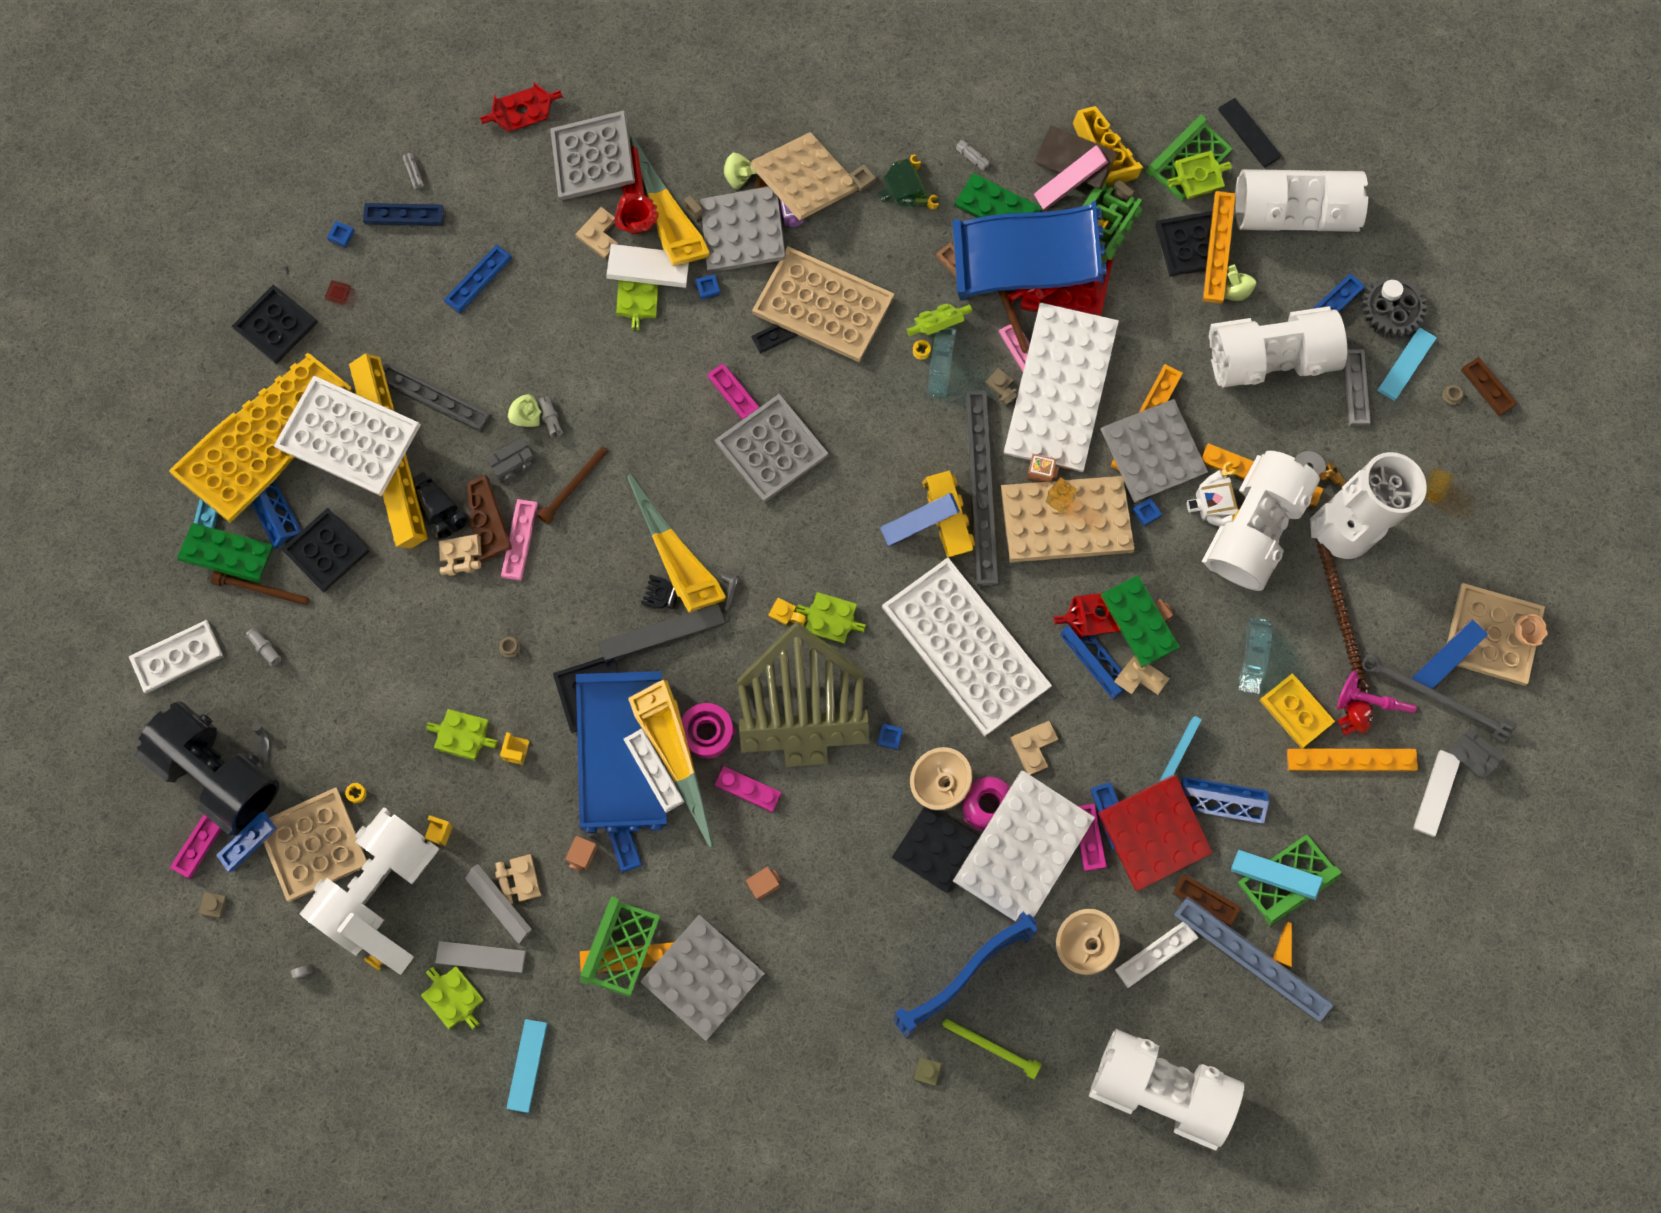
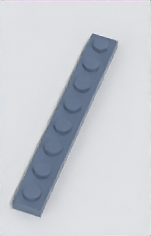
[1174,896,1333,1022]

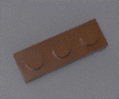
[1461,357,1517,417]
[1172,874,1241,927]

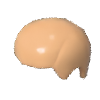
[1515,614,1548,646]

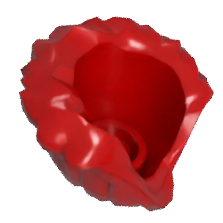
[614,193,659,234]

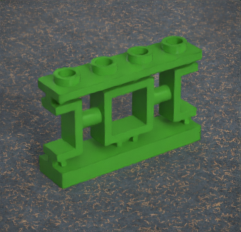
[1083,181,1143,262]

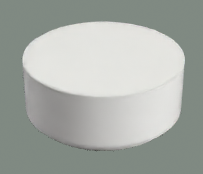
[1381,280,1403,301]

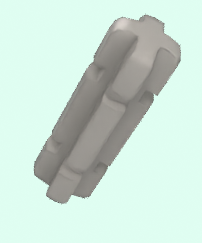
[956,140,990,170]
[403,153,424,189]

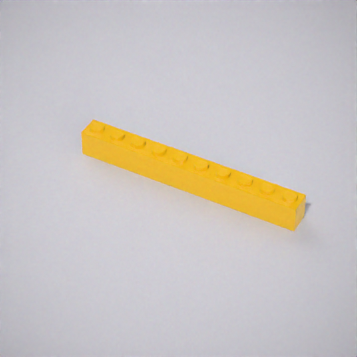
[349,353,428,549]

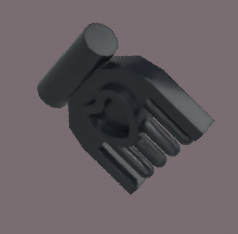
[641,575,678,609]

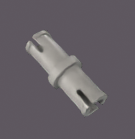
[538,397,563,438]
[246,628,281,666]

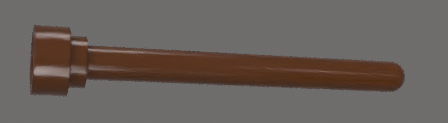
[998,290,1029,354]
[536,447,607,525]
[211,571,310,605]

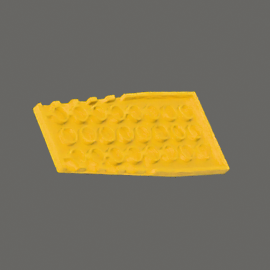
[169,353,353,523]

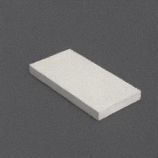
[606,244,689,288]
[129,620,224,694]

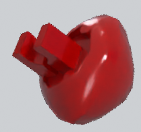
[1337,700,1373,735]

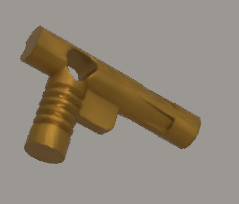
[1319,462,1346,489]

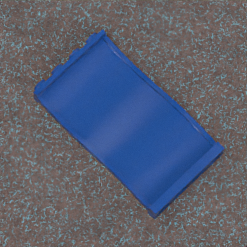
[953,200,1107,301]
[576,671,667,834]
[893,911,1038,1039]

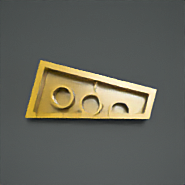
[1073,106,1143,187]
[922,470,975,558]

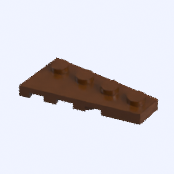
[467,475,512,563]

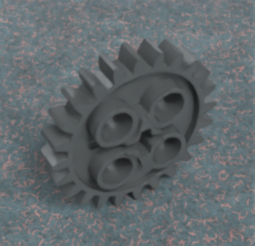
[1360,275,1428,338]

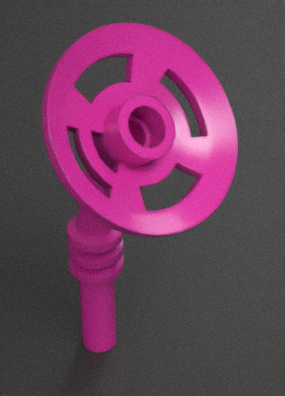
[1337,670,1416,713]

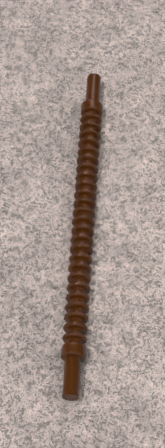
[1311,514,1373,711]

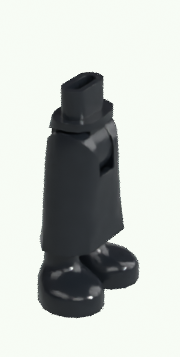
[412,472,469,539]

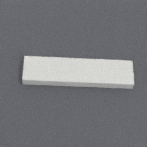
[624,729,684,813]
[1413,750,1460,837]
[337,912,414,975]
[1115,922,1199,988]

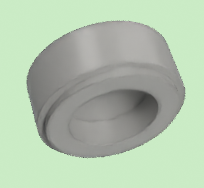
[291,964,314,979]

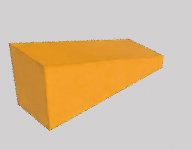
[1273,922,1292,968]

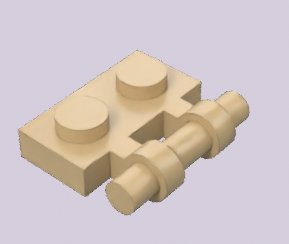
[439,534,482,576]
[495,854,541,905]

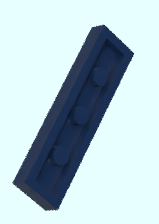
[363,203,444,226]

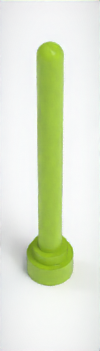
[942,1019,1042,1080]

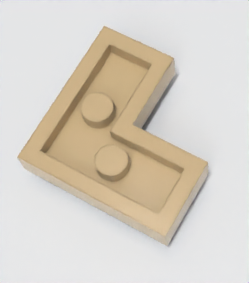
[575,207,618,260]
[1114,656,1170,695]
[1010,721,1058,776]

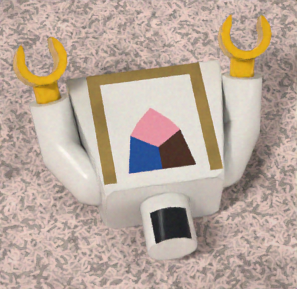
[1187,462,1240,527]

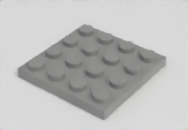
[550,111,635,201]
[700,186,786,273]
[714,394,829,503]
[1101,399,1208,503]
[640,915,765,1041]

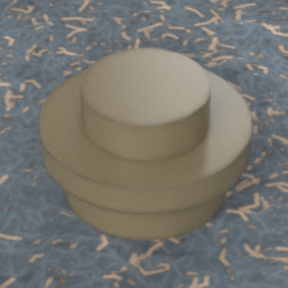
[1442,385,1463,405]
[999,388,1018,406]
[499,637,520,658]

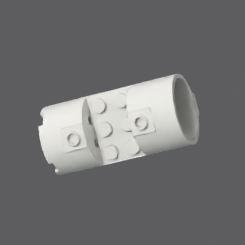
[1235,169,1368,232]
[1209,307,1347,388]
[1202,451,1320,591]
[1310,452,1427,559]
[300,807,439,956]
[1089,1029,1244,1151]

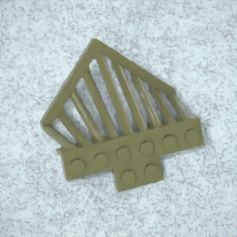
[737,623,869,767]

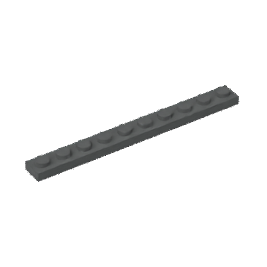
[966,390,998,586]

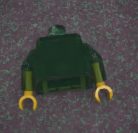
[878,154,939,210]

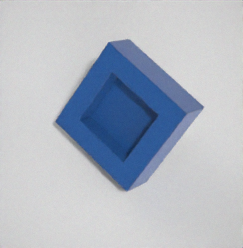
[327,221,355,248]
[696,274,720,300]
[1132,498,1162,527]
[877,723,903,751]

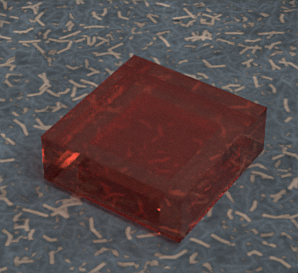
[325,280,351,305]

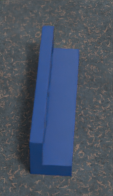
[251,480,301,549]
[1060,625,1126,700]
[1181,776,1269,824]

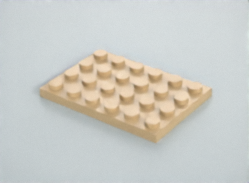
[752,246,894,363]
[1001,476,1134,562]

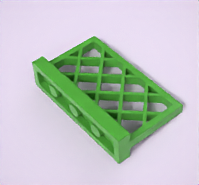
[1145,114,1233,201]
[1238,834,1341,927]
[580,896,660,997]

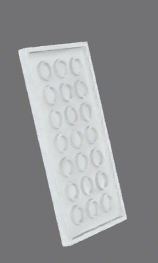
[1004,303,1119,472]
[882,558,1052,737]

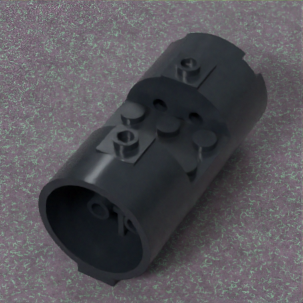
[134,701,279,835]

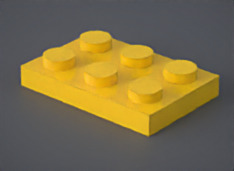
[1259,673,1335,749]

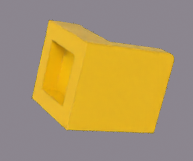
[500,732,530,765]
[424,815,453,846]

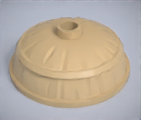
[910,747,972,810]
[1056,909,1120,975]

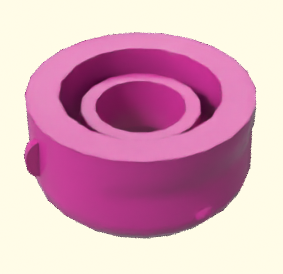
[682,703,736,759]
[962,776,1011,832]

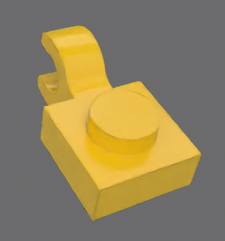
[768,598,807,626]

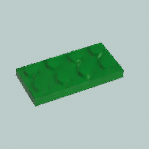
[954,173,1042,218]
[177,523,273,583]
[1101,575,1180,668]

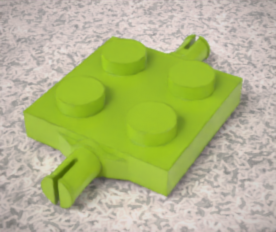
[1167,150,1232,199]
[616,280,658,330]
[906,304,972,337]
[796,592,866,644]
[426,709,498,761]
[421,967,484,1030]

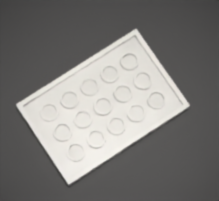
[274,376,421,496]
[953,771,1095,922]

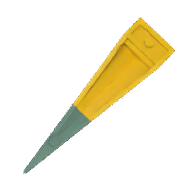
[631,137,710,266]
[627,474,726,612]
[628,680,714,848]

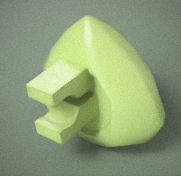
[724,152,757,190]
[1224,264,1256,302]
[508,394,542,427]

